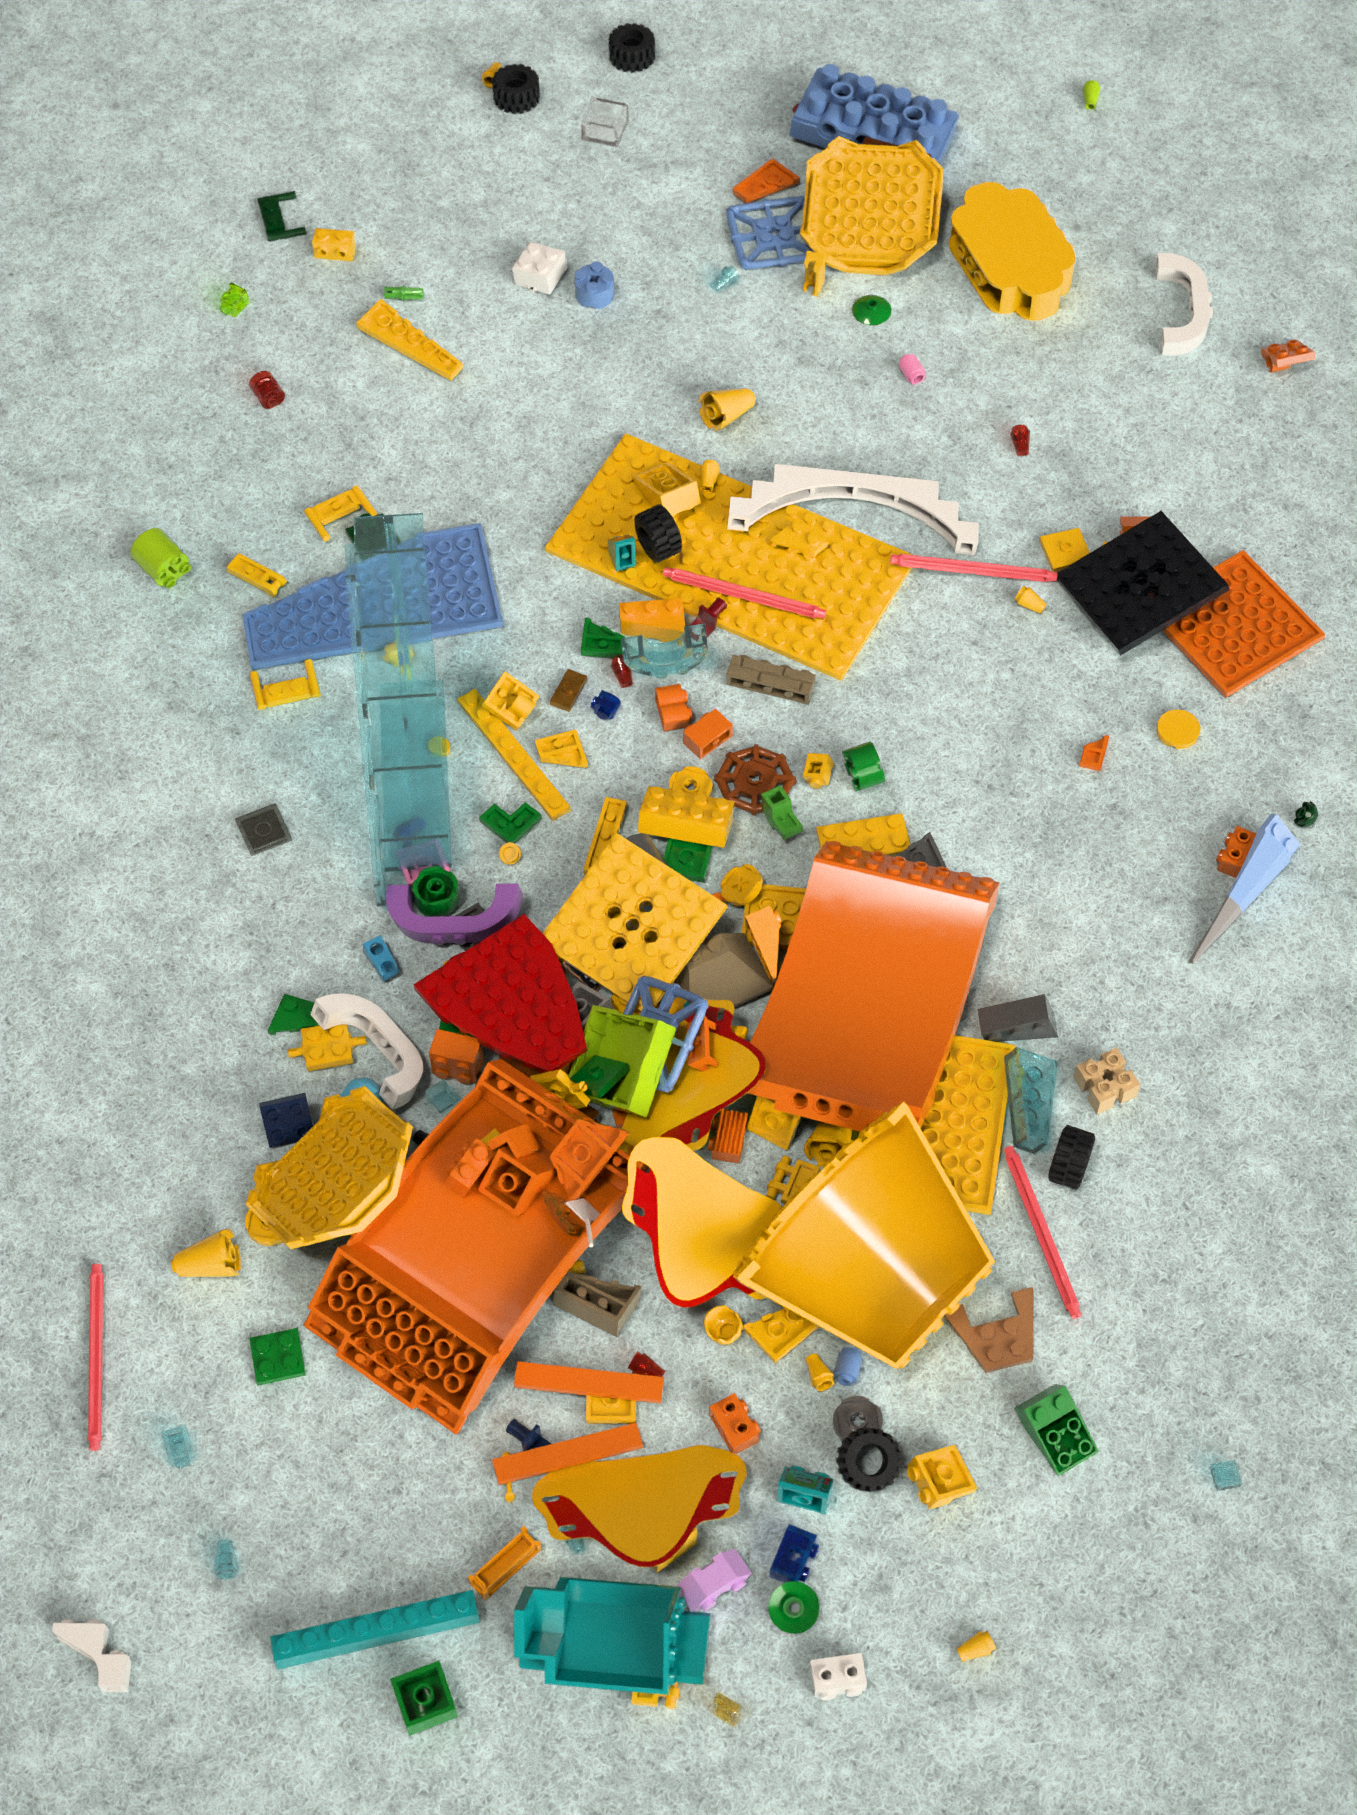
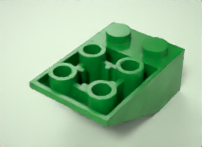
[1014,1384,1099,1476]

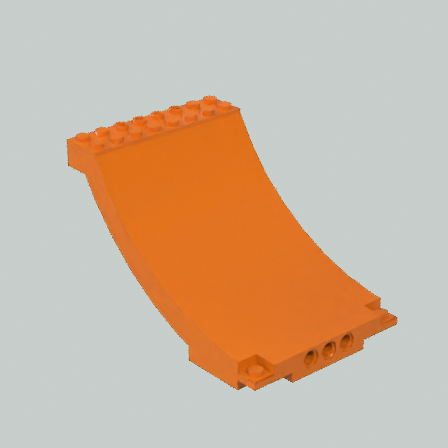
[747,841,1000,1132]
[303,1059,649,1435]

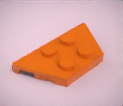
[549,1119,630,1201]

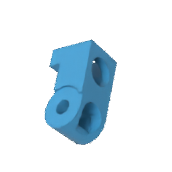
[363,935,399,982]

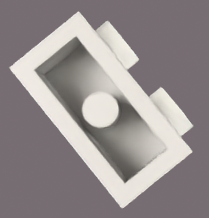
[810,1653,867,1700]

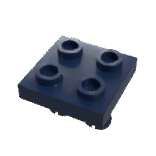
[259,1093,313,1148]

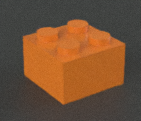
[429,1029,484,1084]

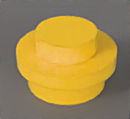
[499,842,521,865]

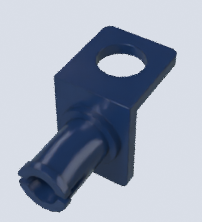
[506,1418,552,1451]

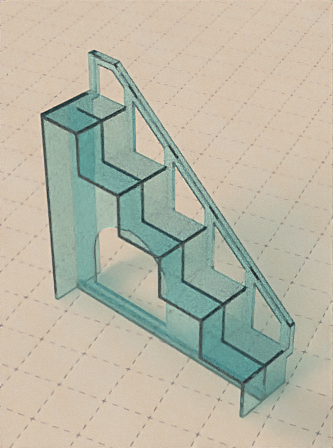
[345,513,452,907]

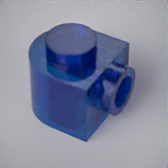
[590,690,621,720]

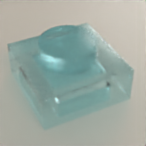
[1210,1460,1242,1491]

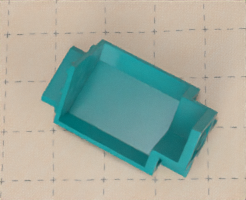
[514,1577,711,1695]

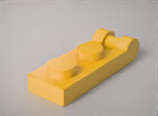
[226,553,287,598]

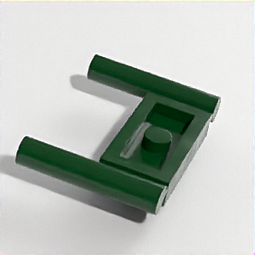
[257,191,306,242]

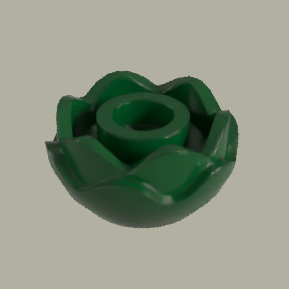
[1294,801,1318,828]

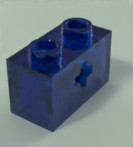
[769,1524,819,1583]

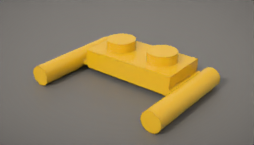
[304,485,378,542]
[250,659,321,710]

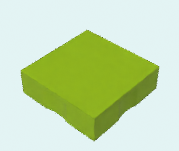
[569,1005,676,1118]

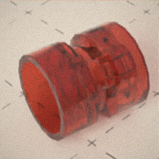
[249,371,285,409]

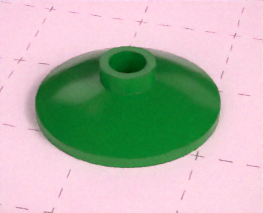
[852,295,891,326]
[768,1581,820,1634]

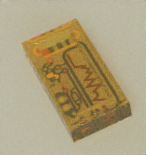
[713,1692,741,1727]

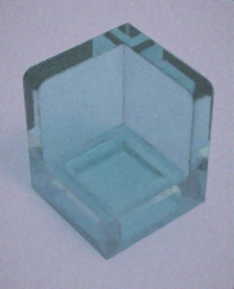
[424,1079,460,1113]

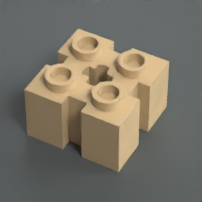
[1073,1047,1141,1115]

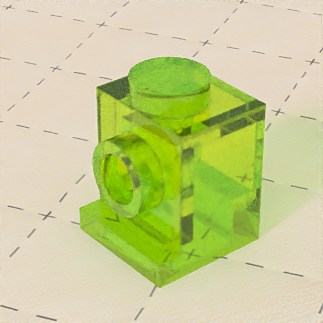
[219,282,249,318]

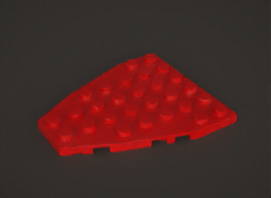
[414,914,587,1073]

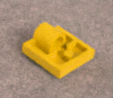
[481,671,540,730]

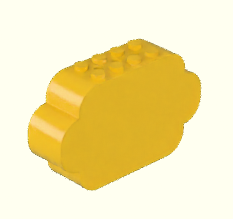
[949,182,1075,321]

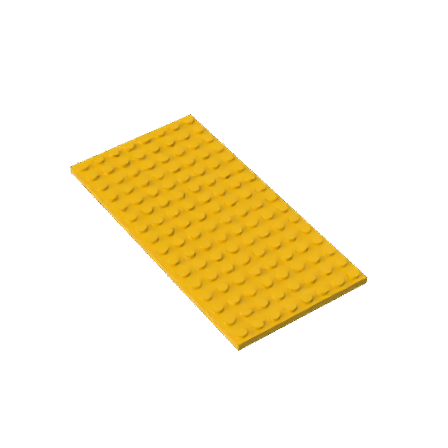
[545,433,913,681]

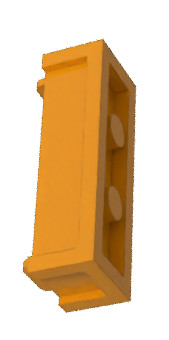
[467,1526,542,1601]

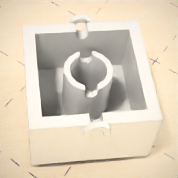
[512,242,567,295]

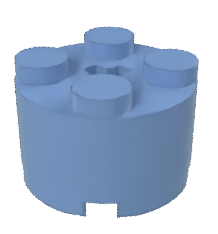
[575,261,614,309]

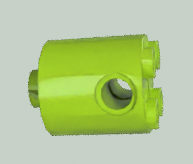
[130,528,191,589]

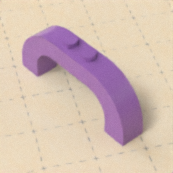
[386,883,523,945]

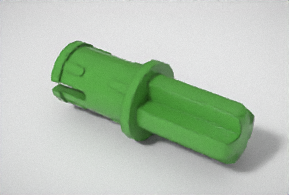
[384,285,424,301]

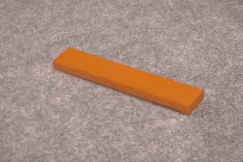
[514,1361,664,1404]
[492,1423,643,1485]

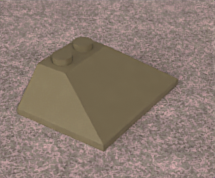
[673,933,773,1016]

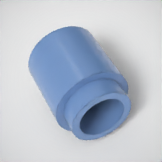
[833,1347,862,1386]

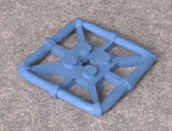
[726,196,814,270]
[623,975,709,1093]

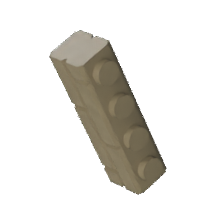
[726,655,816,705]

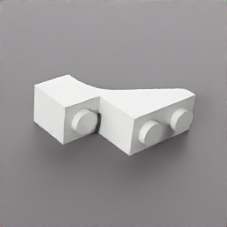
[53,1620,131,1692]

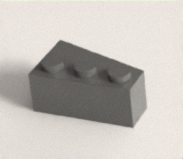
[978,994,1058,1042]

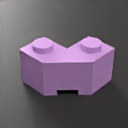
[677,1549,752,1612]

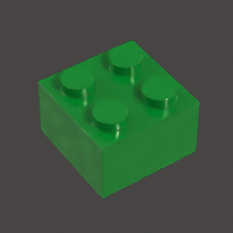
[390,1660,458,1736]

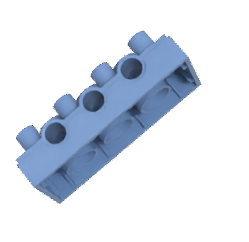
[789,64,959,164]

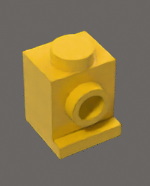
[803,753,835,789]

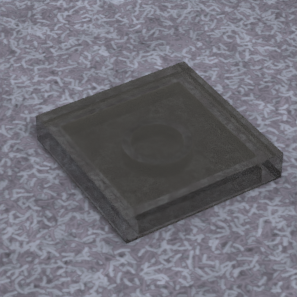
[235,803,292,856]

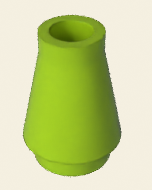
[1082,80,1101,110]

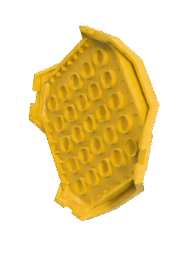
[800,136,943,275]
[245,1086,413,1250]

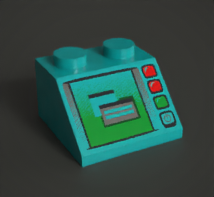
[777,1465,834,1514]

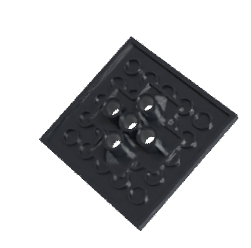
[1057,511,1230,656]

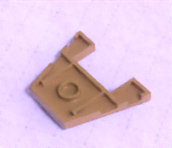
[943,1287,1033,1373]

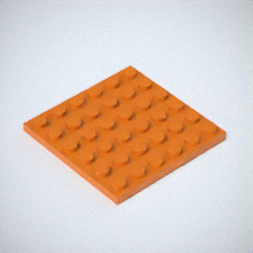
[1162,550,1325,698]

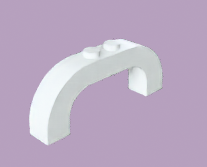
[1155,253,1213,355]
[310,993,423,1110]

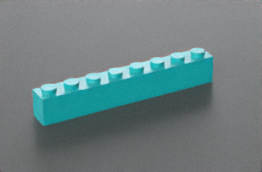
[270,1590,480,1670]

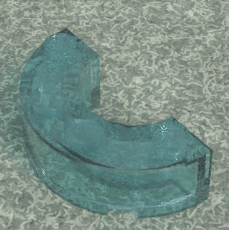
[621,623,708,679]

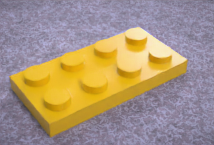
[816,813,911,857]

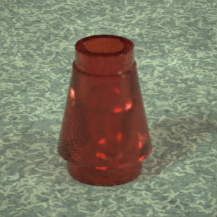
[1010,425,1030,456]
[610,655,633,688]
[628,1351,665,1377]

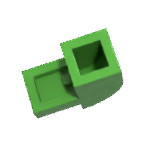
[761,785,803,840]

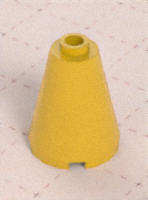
[698,388,756,431]
[804,1105,852,1168]
[171,1229,241,1277]

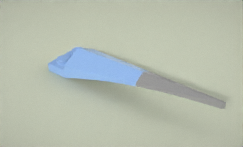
[1189,814,1300,964]

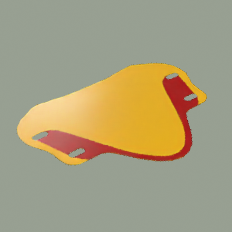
[622,997,766,1151]
[622,1137,782,1307]
[532,1445,747,1567]

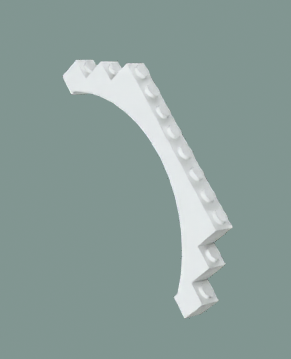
[727,464,979,555]

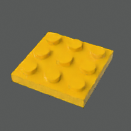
[741,884,806,950]

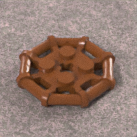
[714,744,796,815]

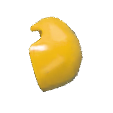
[703,1305,743,1345]

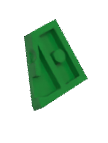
[581,617,625,659]
[268,994,320,1035]

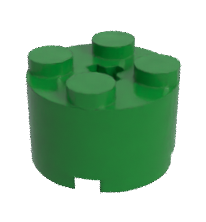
[842,741,885,792]
[413,866,460,917]

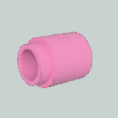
[898,354,926,385]

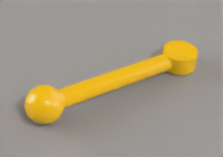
[501,1452,515,1503]

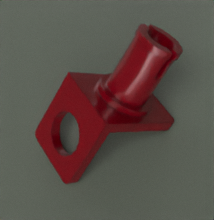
[686,597,727,644]

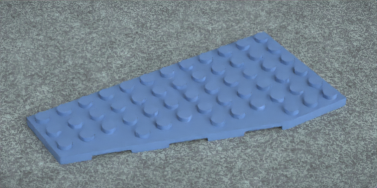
[242,523,503,670]

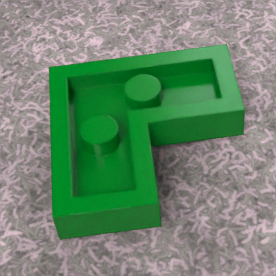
[479,802,542,843]

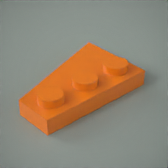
[733,158,800,203]

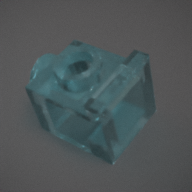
[161,1425,195,1468]

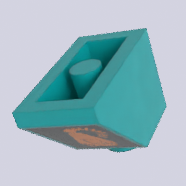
[608,534,636,571]

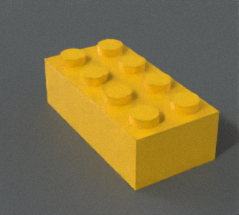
[638,786,735,848]

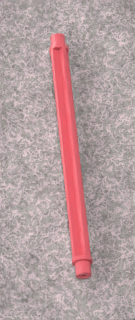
[890,554,1058,582]
[663,567,827,619]
[1004,1146,1081,1319]
[87,1264,104,1451]

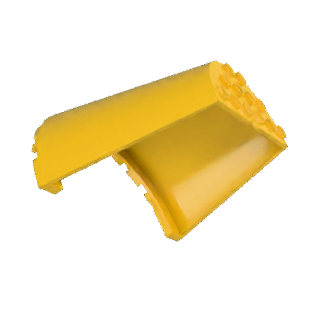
[733,1102,995,1369]

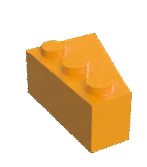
[619,598,686,647]

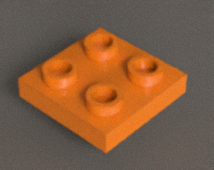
[1261,340,1315,373]

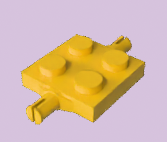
[288,1024,367,1071]
[530,1069,591,1109]

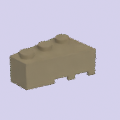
[553,1272,642,1337]

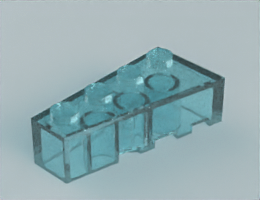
[1004,1047,1058,1154]

